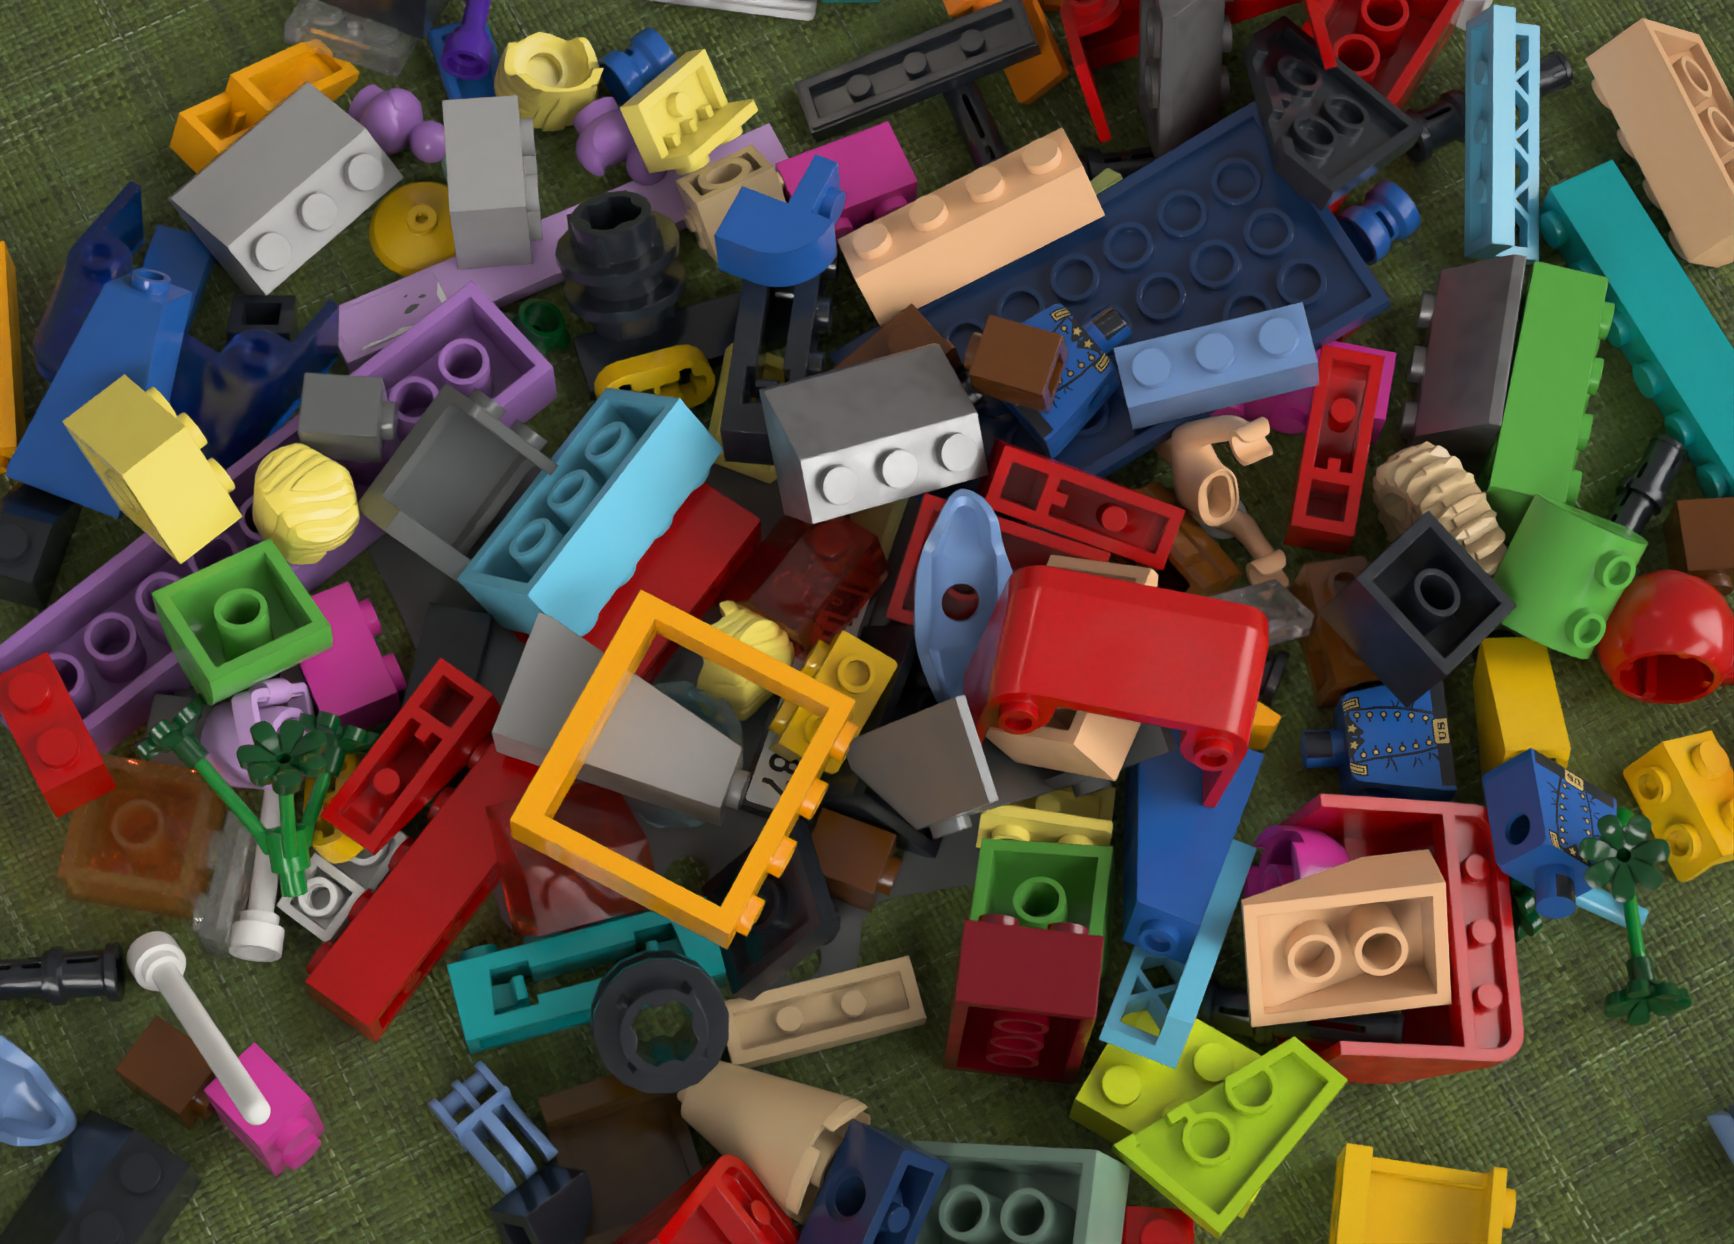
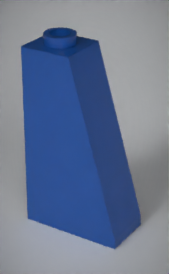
[6,268,193,519]
[1123,728,1264,964]

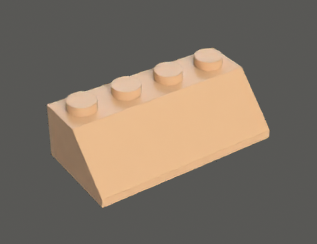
[1585,18,1734,268]
[837,128,1105,327]

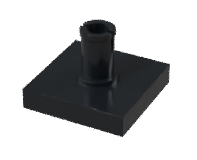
[701,818,841,1001]

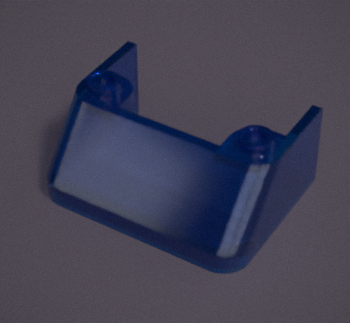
[33,181,339,471]

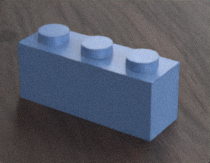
[1114,302,1319,430]

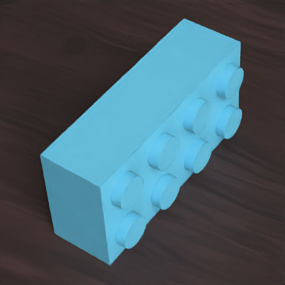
[457,388,724,637]

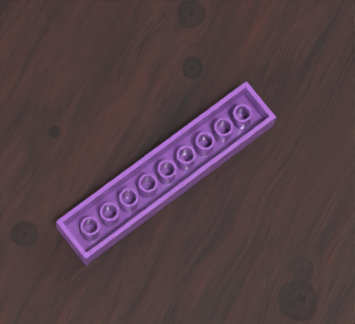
[0,281,557,757]

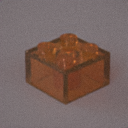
[57,753,226,921]

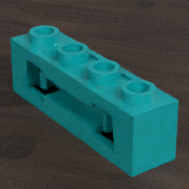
[447,897,727,1055]

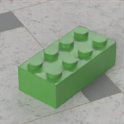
[1477,261,1615,544]

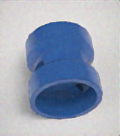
[598,27,677,106]
[1336,180,1421,265]

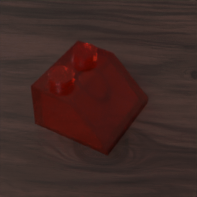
[713,515,891,662]
[485,782,655,936]

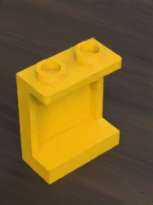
[1328,1143,1516,1244]

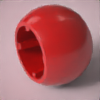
[1596,570,1734,704]

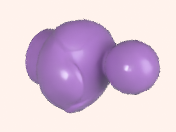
[348,85,446,163]
[572,97,667,186]

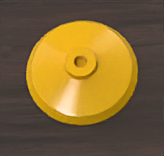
[369,181,456,277]

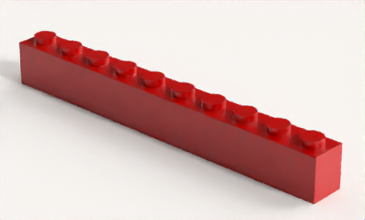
[305,482,762,1044]

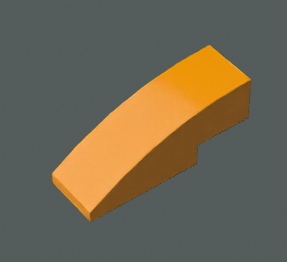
[169,34,360,174]

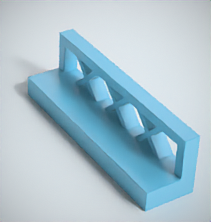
[1464,5,1540,265]
[1099,839,1257,1069]

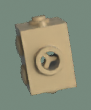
[675,144,786,264]

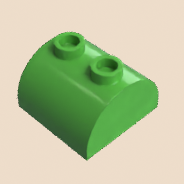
[1493,493,1648,659]
[151,538,333,705]
[970,838,1115,978]

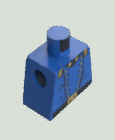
[1001,303,1132,459]
[1300,680,1457,802]
[1482,748,1617,919]

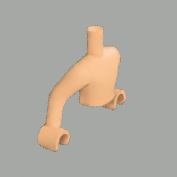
[1154,415,1289,597]

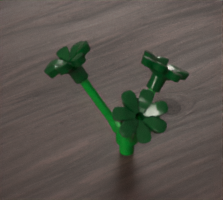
[132,693,381,897]
[1509,808,1692,1026]

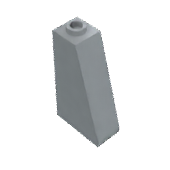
[492,613,751,827]

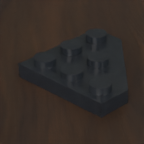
[1243,15,1424,210]

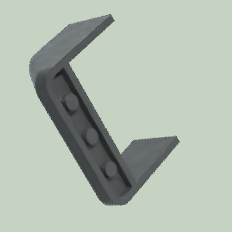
[846,695,1178,839]

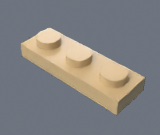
[724,955,926,1068]

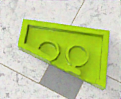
[1111,1036,1348,1240]

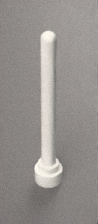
[228,664,305,962]
[126,931,270,1125]

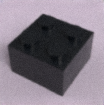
[1318,510,1517,708]

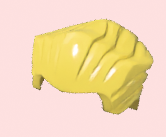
[494,32,603,131]
[252,443,360,565]
[696,601,795,721]

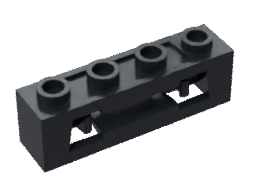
[720,244,840,465]

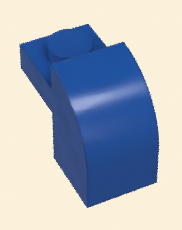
[714,154,846,287]

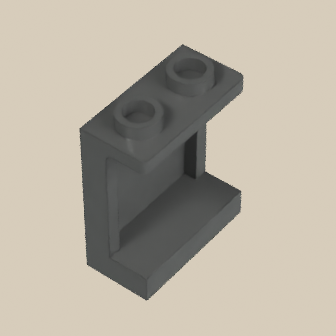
[358,383,559,586]

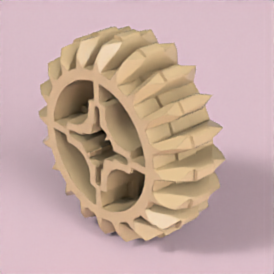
[1373,441,1507,579]

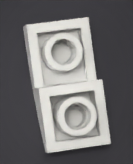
[276,830,410,942]

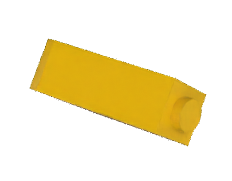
[1473,637,1571,808]

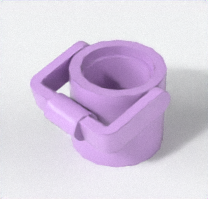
[200,678,315,791]

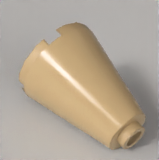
[677,1061,870,1225]

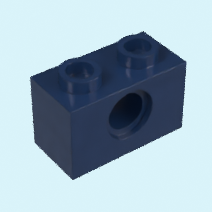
[797,1119,949,1244]

